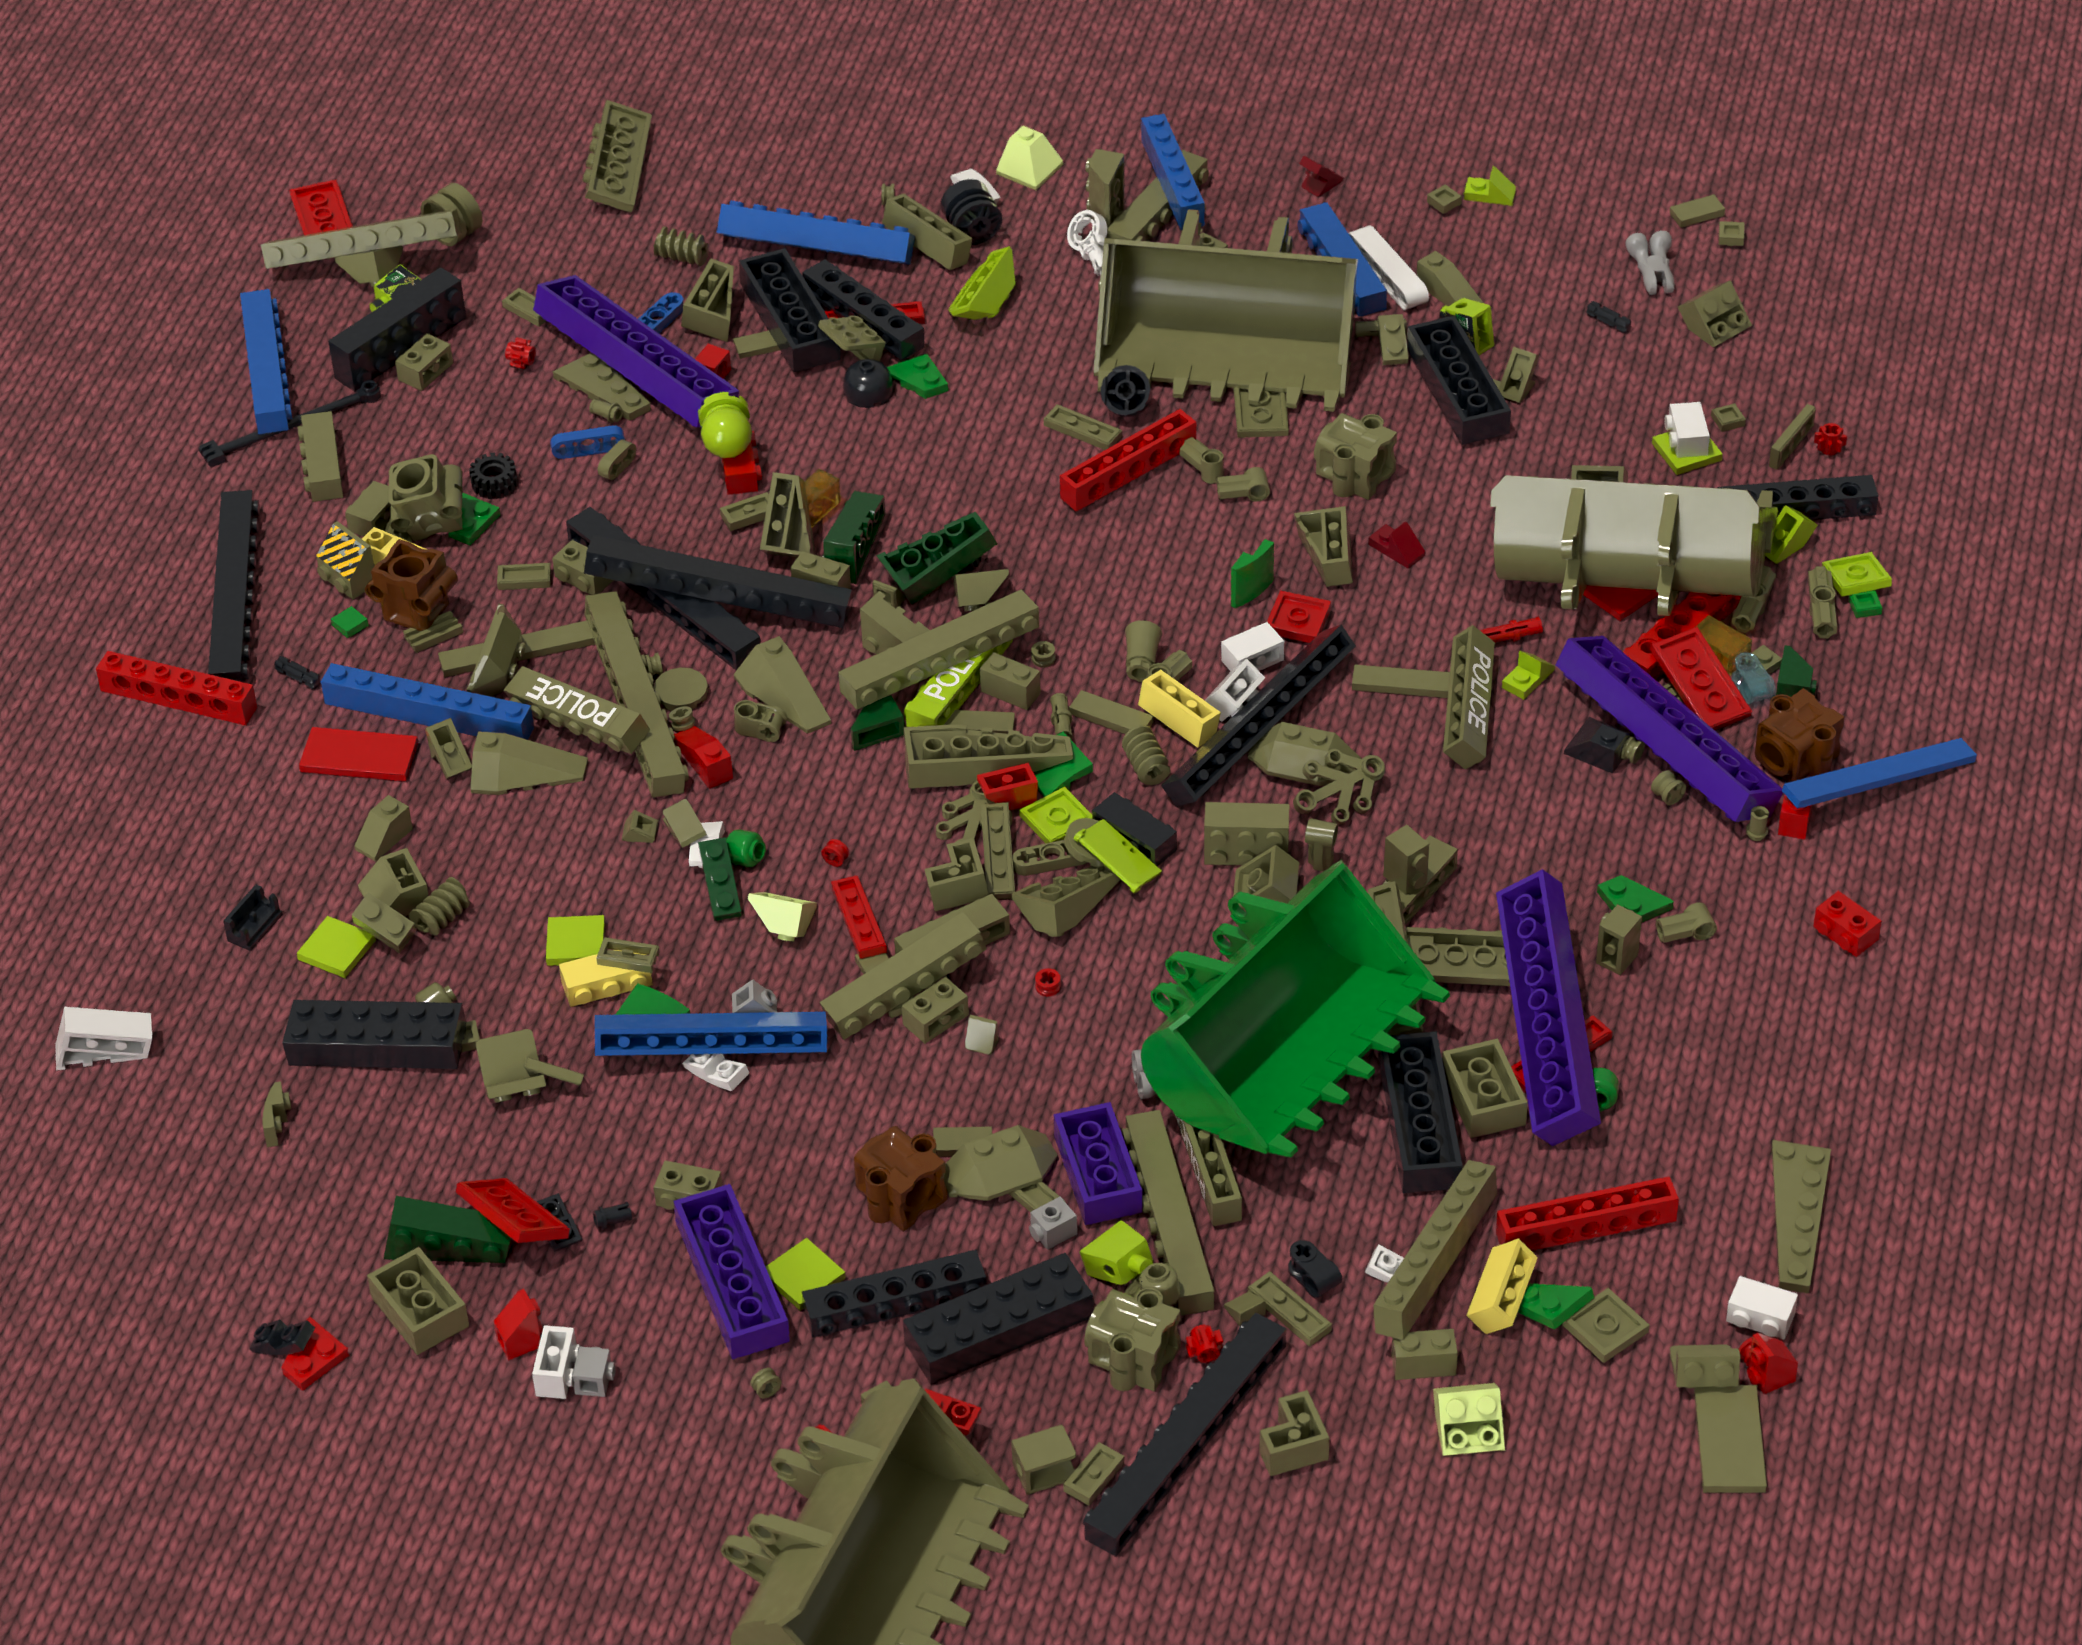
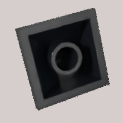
[1564,717,1638,774]

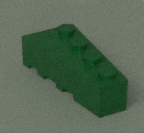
[823,491,885,584]
[876,512,998,605]
[383,1196,510,1263]

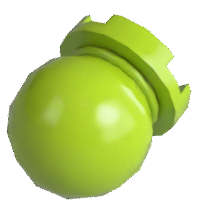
[698,392,752,458]

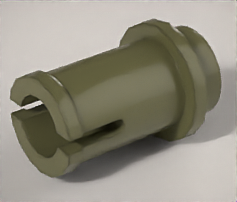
[589,398,623,423]
[1746,806,1769,841]

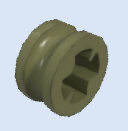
[881,184,895,206]
[1031,641,1055,667]
[645,653,663,677]
[669,706,695,731]
[1621,737,1645,764]
[750,1368,782,1398]

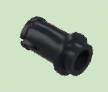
[593,1202,632,1229]

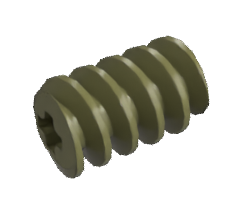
[654,226,709,266]
[1122,725,1171,785]
[409,877,470,936]

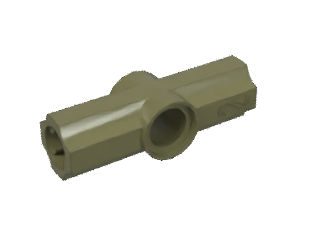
[1732,566,1776,633]
[1808,566,1837,638]

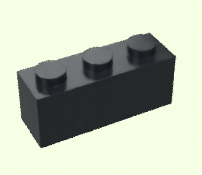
[1092,792,1177,867]

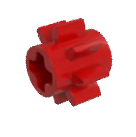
[505,337,536,369]
[1814,423,1847,455]
[1186,1325,1224,1363]

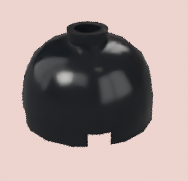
[843,359,894,408]
[1100,365,1153,417]

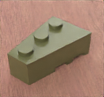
[681,259,734,342]
[760,472,816,558]
[1294,506,1353,587]
[860,591,930,679]

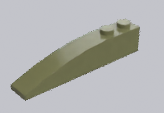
[904,724,1073,788]

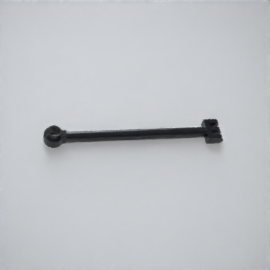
[198,380,381,467]

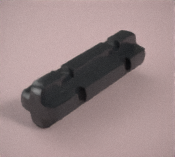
[1586,301,1632,333]
[274,656,321,689]

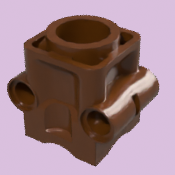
[365,539,458,631]
[1755,688,1844,783]
[854,1126,948,1232]

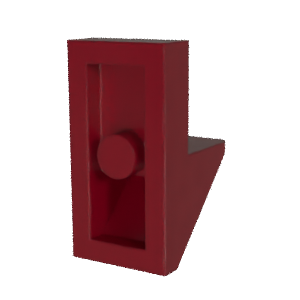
[1299,156,1344,197]
[1368,521,1425,569]

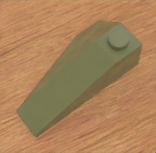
[734,636,831,734]
[471,731,588,795]
[1012,866,1121,937]

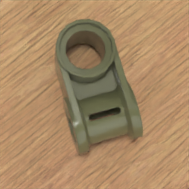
[734,700,788,742]

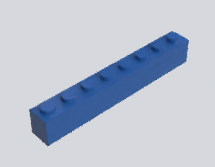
[717,201,915,265]
[240,289,292,434]
[321,663,534,740]
[595,1012,827,1056]

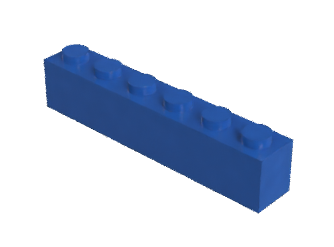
[1141,114,1204,230]
[1297,202,1387,317]

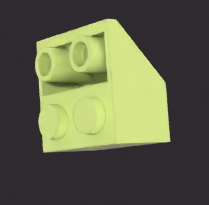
[1433,1383,1505,1456]

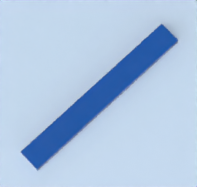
[1782,738,1977,809]

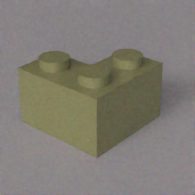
[924,838,989,911]
[1260,1390,1329,1476]

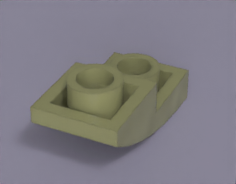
[263,1081,291,1147]

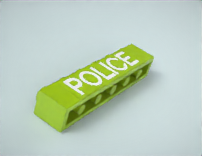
[904,639,1013,727]

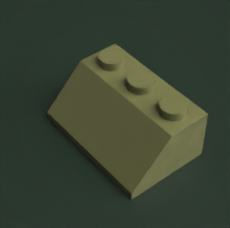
[1085,149,1125,229]

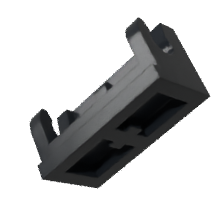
[223,884,283,951]

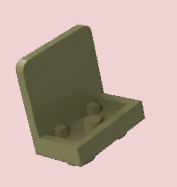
[818,315,886,362]
[476,1029,546,1103]
[1670,1344,1740,1388]

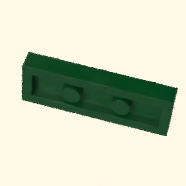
[698,837,741,921]

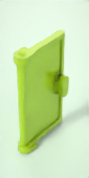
[1073,819,1162,894]

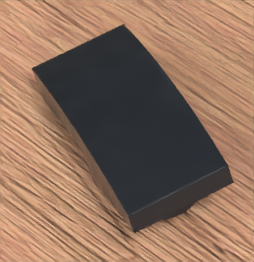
[536,1193,582,1252]
[249,1319,315,1355]

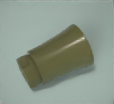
[1125,620,1162,682]

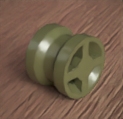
[1651,770,1686,806]

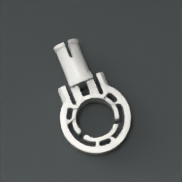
[1067,210,1107,275]

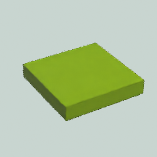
[1652,431,1723,475]
[1822,552,1892,596]
[1019,787,1092,843]
[546,915,605,966]
[297,916,376,978]
[766,1238,846,1311]

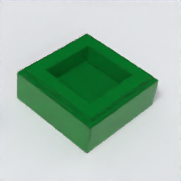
[1848,590,1883,618]
[331,606,369,638]

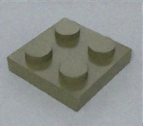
[1562,1288,1650,1363]

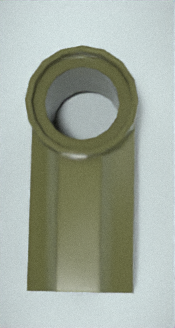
[1180,437,1224,484]
[1217,467,1270,502]
[1147,650,1193,681]
[1305,818,1338,871]
[1656,902,1717,943]

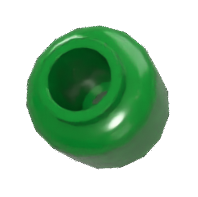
[726,829,766,867]
[1592,1068,1619,1111]

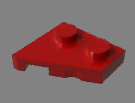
[281,1317,349,1391]

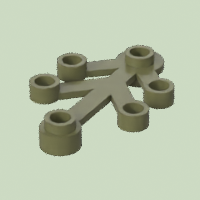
[1293,749,1385,825]
[936,781,1012,842]

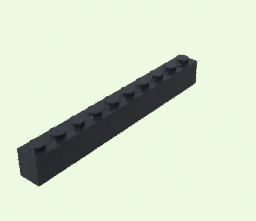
[208,490,260,683]
[566,507,761,671]
[584,535,852,628]
[1161,625,1356,807]
[1083,1312,1286,1557]

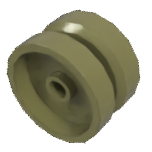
[420,183,483,246]

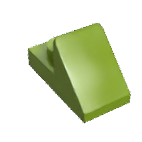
[1464,166,1516,206]
[1502,651,1555,700]

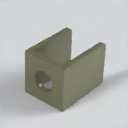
[1011,1425,1076,1495]

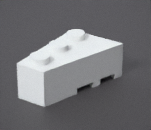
[55,1007,152,1071]

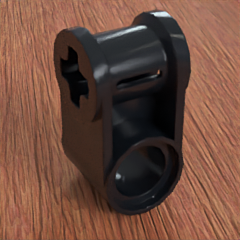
[1288,1240,1342,1298]

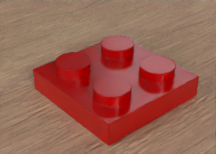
[1267,590,1331,643]

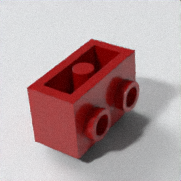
[1813,891,1882,957]

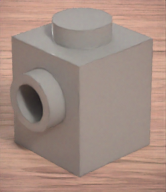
[732,979,777,1013]
[1029,1197,1077,1250]
[572,1347,616,1397]

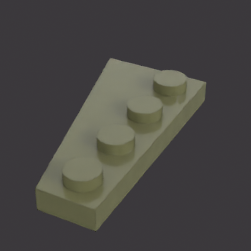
[553,353,651,421]

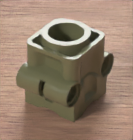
[1314,413,1397,500]
[389,454,462,541]
[1084,1288,1181,1392]

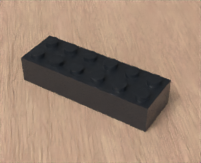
[739,248,840,372]
[328,267,466,392]
[1407,315,1511,445]
[282,1000,467,1069]
[1378,1031,1462,1193]
[903,1252,1094,1385]

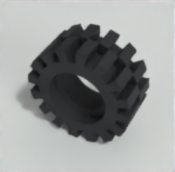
[469,453,518,499]

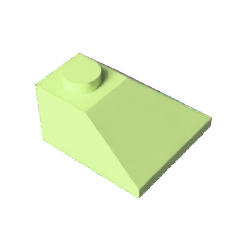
[996,126,1063,190]
[748,892,817,941]

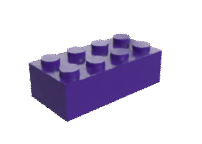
[1054,1102,1142,1225]

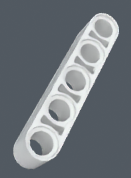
[1348,225,1429,310]

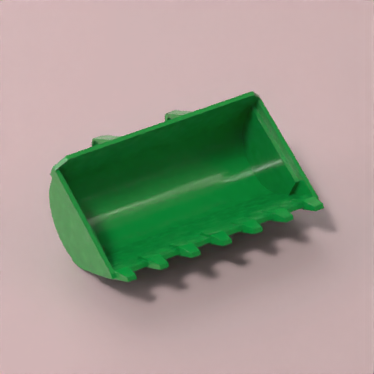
[1141,860,1450,1158]

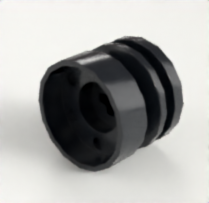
[940,179,1002,245]

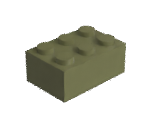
[1204,802,1289,865]
[1442,1038,1528,1138]
[367,1247,469,1355]

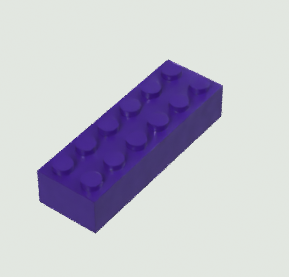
[674,1184,790,1360]

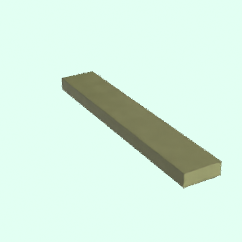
[438,621,595,677]

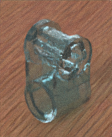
[1732,652,1776,704]

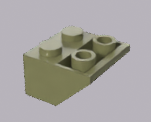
[1678,280,1752,347]
[358,848,429,916]

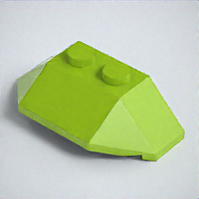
[948,246,1015,320]

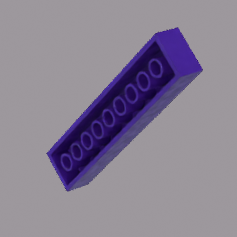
[533,275,739,427]
[1555,636,1783,822]
[1496,869,1601,1146]

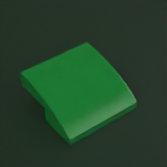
[1231,539,1274,608]
[1033,732,1093,797]
[615,983,690,1015]

